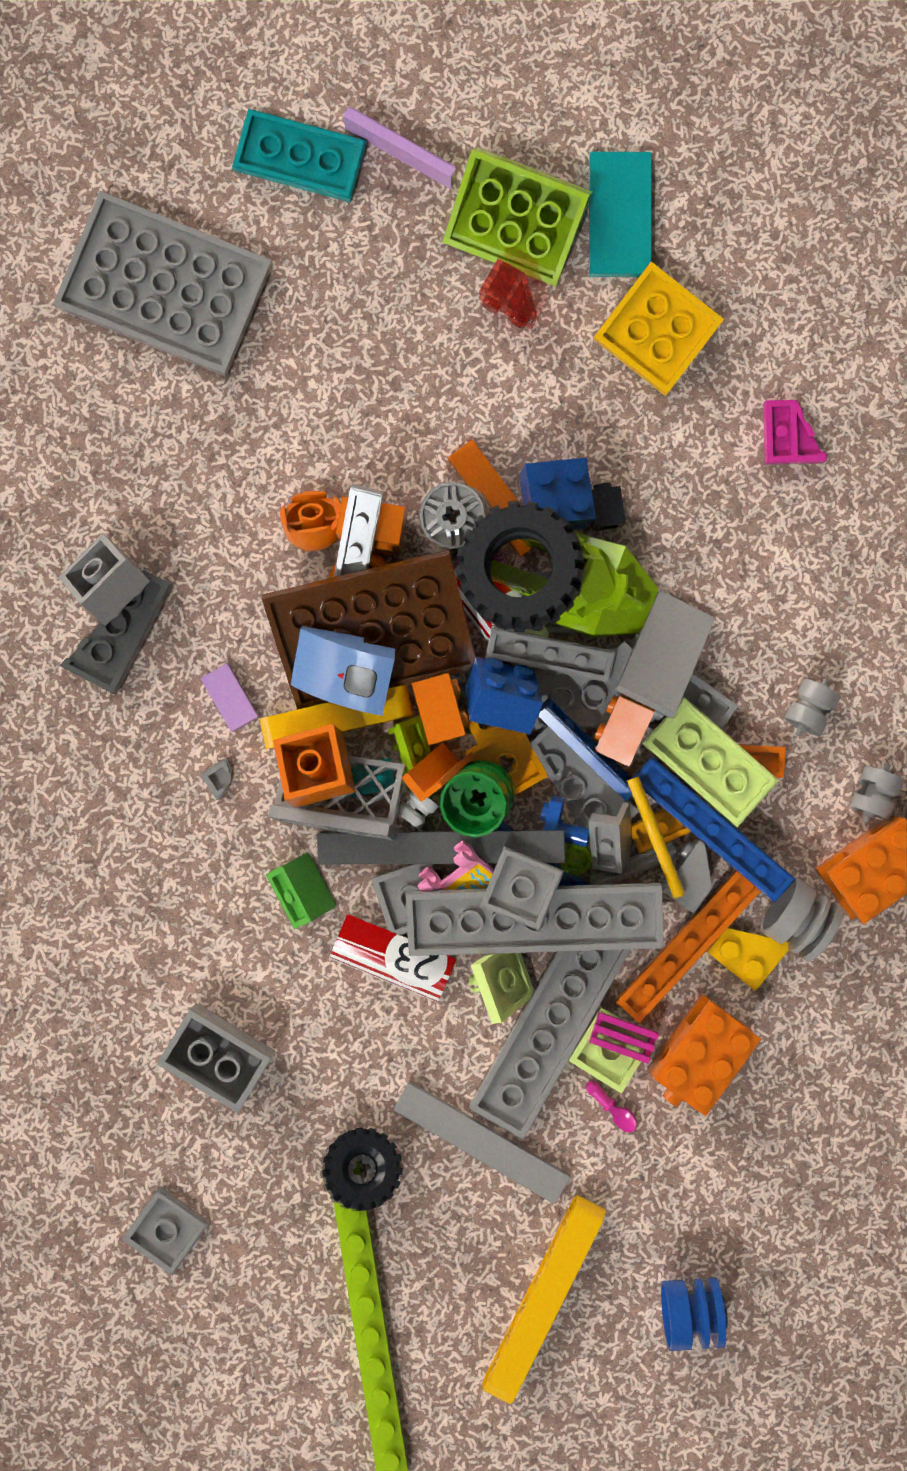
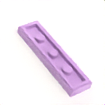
[343,107,456,189]

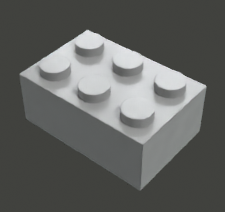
[157,1003,275,1113]

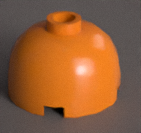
[280,491,341,551]

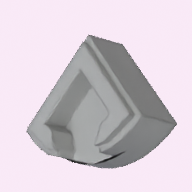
[200,758,232,800]

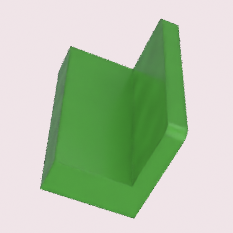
[265,853,336,929]

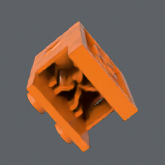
[814,816,907,924]
[647,993,762,1117]

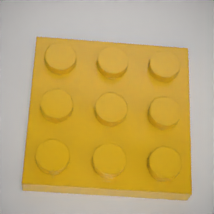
[593,262,724,396]

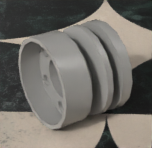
[419,482,492,550]
[761,877,844,962]

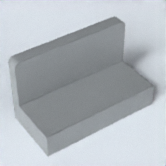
[588,802,632,874]

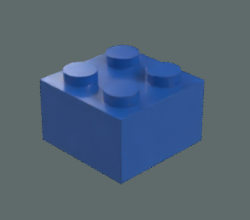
[519,458,596,530]
[465,657,543,734]

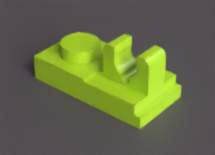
[388,716,431,774]

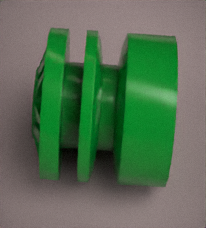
[440,760,515,837]

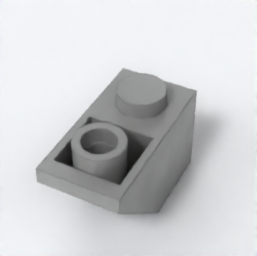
[659,839,712,913]

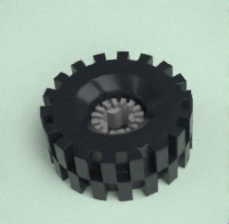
[320,1127,403,1211]

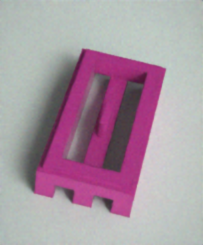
[588,1011,659,1064]

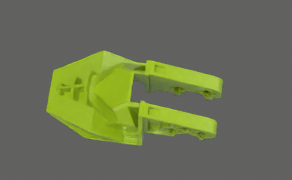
[491,530,658,638]

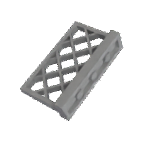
[268,755,407,841]

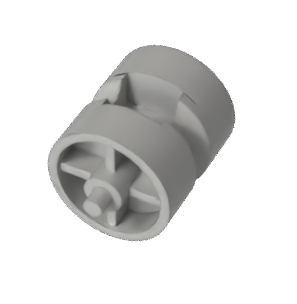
[784,679,841,737]
[850,763,905,823]

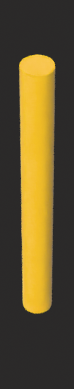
[627,776,685,898]

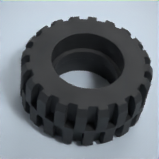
[456,501,585,633]

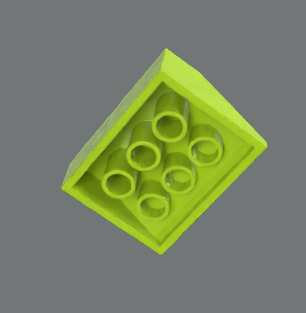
[442,147,593,287]

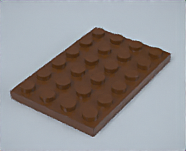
[262,550,476,710]

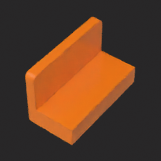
[401,742,475,802]

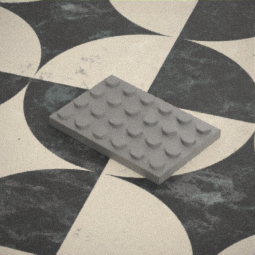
[53,191,273,377]

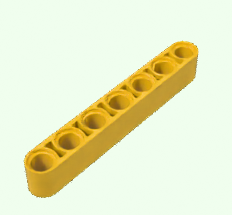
[481,1195,606,1404]

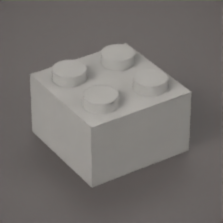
[59,533,150,626]

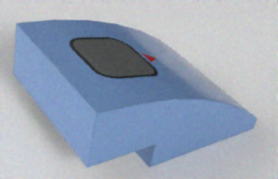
[291,626,395,716]

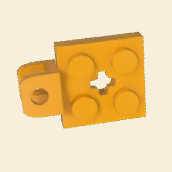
[464,717,549,795]

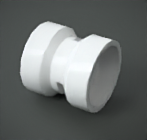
[398,791,439,830]

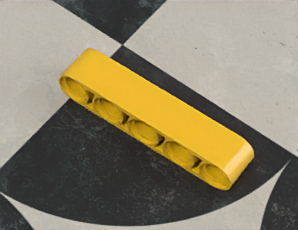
[259,685,414,749]

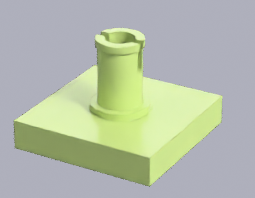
[469,953,534,1024]

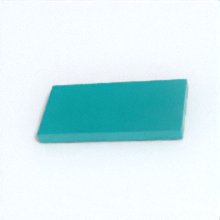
[232,108,367,203]
[589,152,651,277]

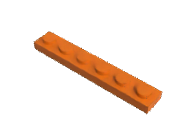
[615,869,761,1023]

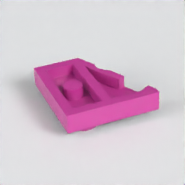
[763,400,827,465]

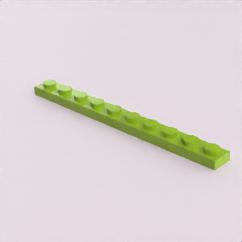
[333,1161,409,1471]

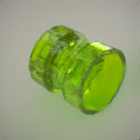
[561,842,591,875]

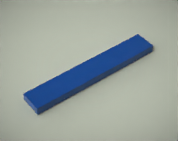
[632,756,796,902]

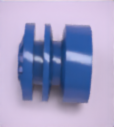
[661,1277,728,1351]

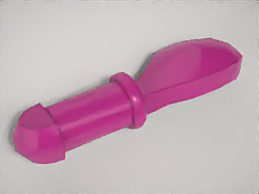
[586,1081,637,1133]

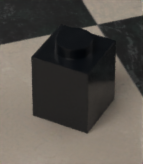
[591,483,626,532]

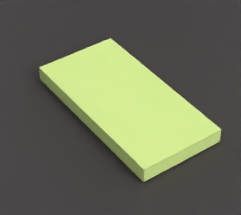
[642,697,779,827]

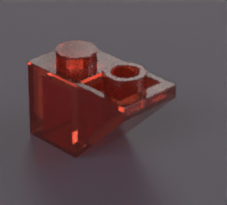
[479,258,537,330]

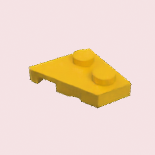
[706,928,789,991]

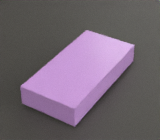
[200,663,259,732]

